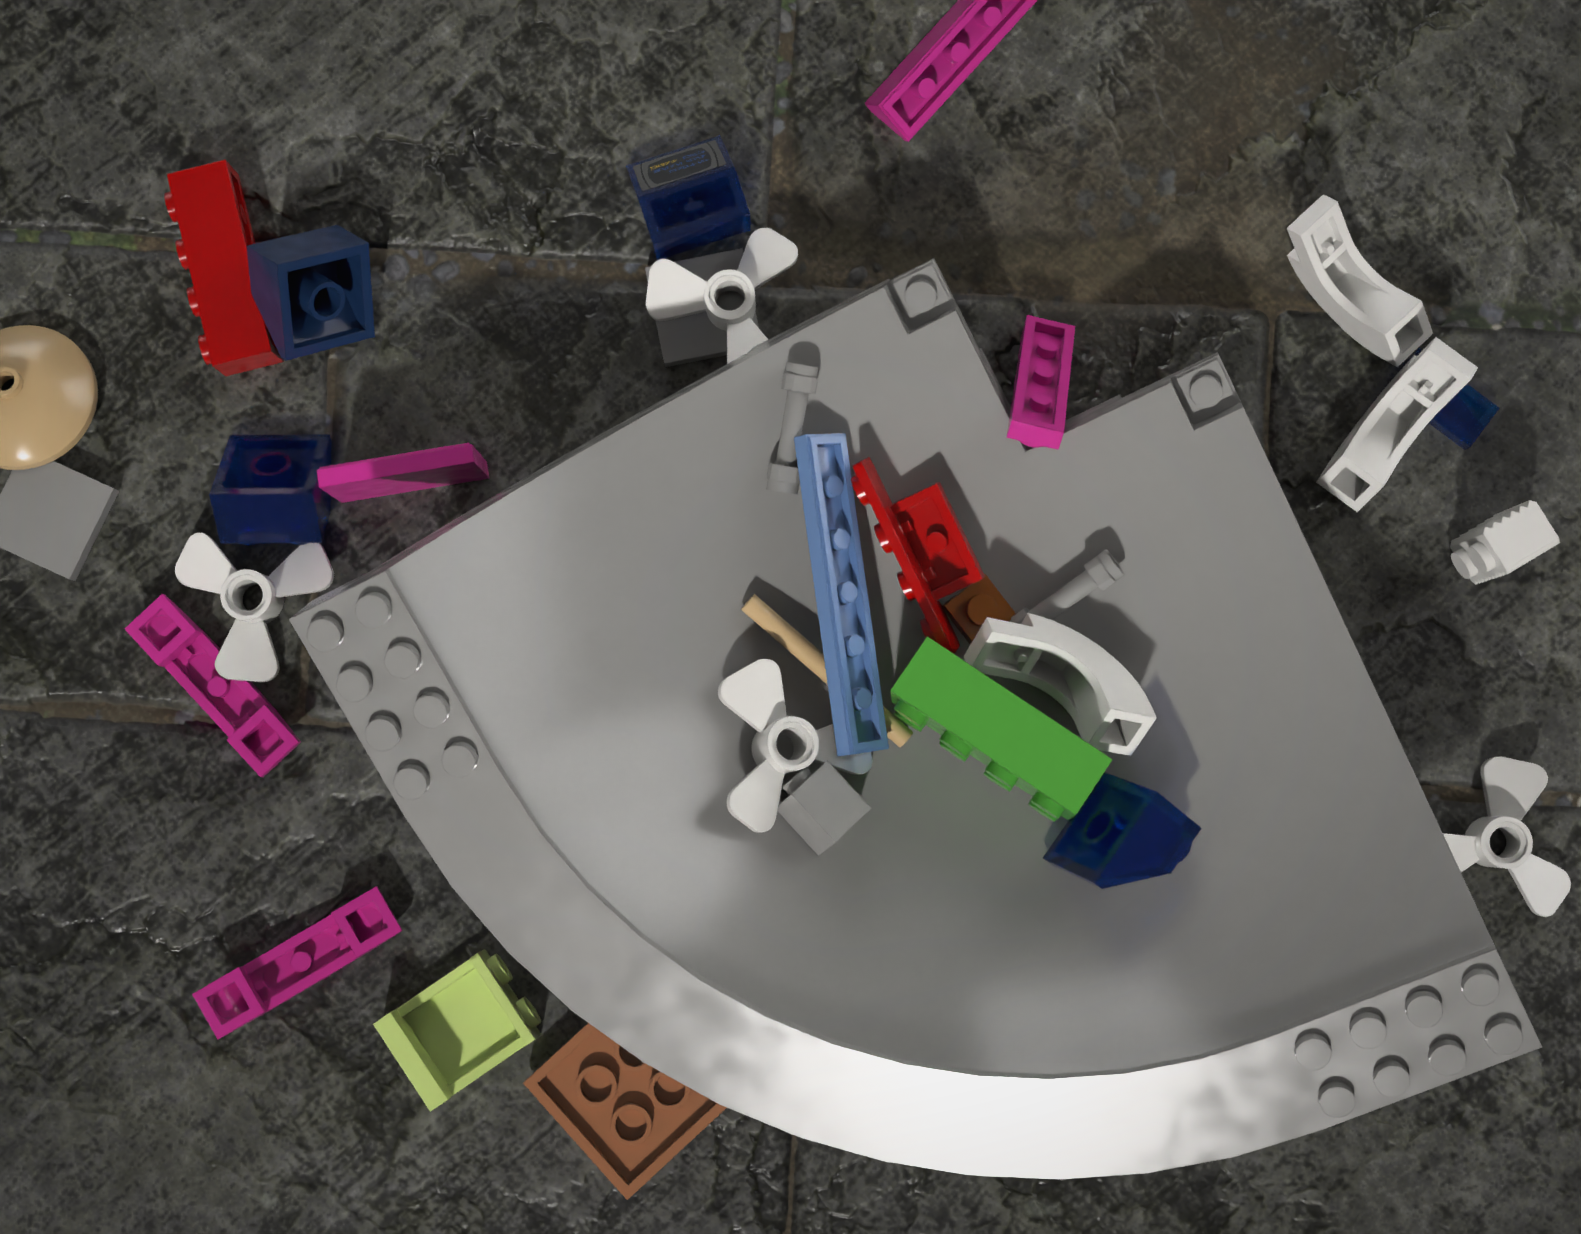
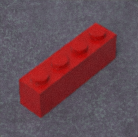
[164,159,284,376]

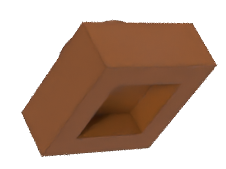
[942,574,1016,645]

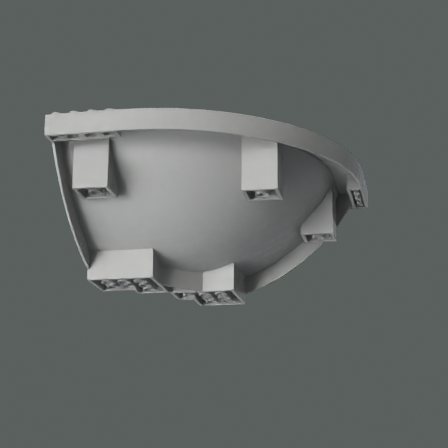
[289,258,1542,1179]

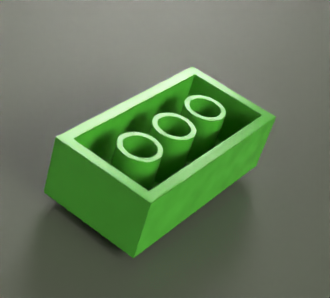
[890,637,1113,822]

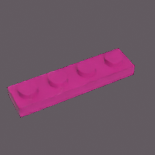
[1007,315,1075,450]

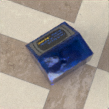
[626,135,751,260]

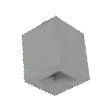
[778,760,871,856]

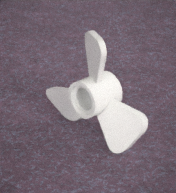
[646,228,798,364]
[175,533,334,682]
[718,659,873,833]
[1443,757,1571,917]

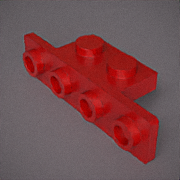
[851,457,985,654]

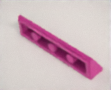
[865,0,1037,142]

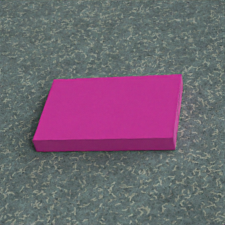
[317,443,489,503]

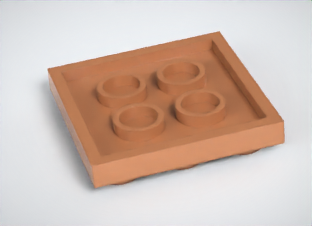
[523,1023,727,1200]

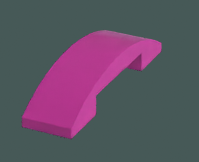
[124,594,301,777]
[192,886,403,1040]

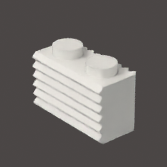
[1450,500,1560,585]

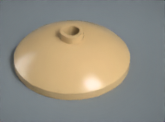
[0,325,98,470]

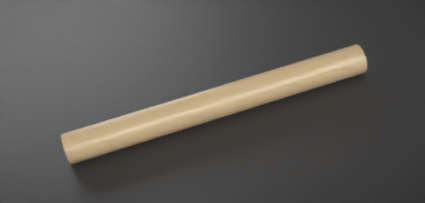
[741,594,913,748]

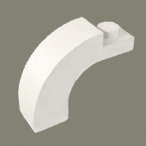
[1287,194,1433,367]
[1316,337,1478,512]
[964,613,1157,756]

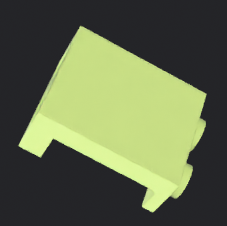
[373,949,541,1112]

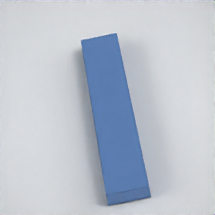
[794,433,889,756]

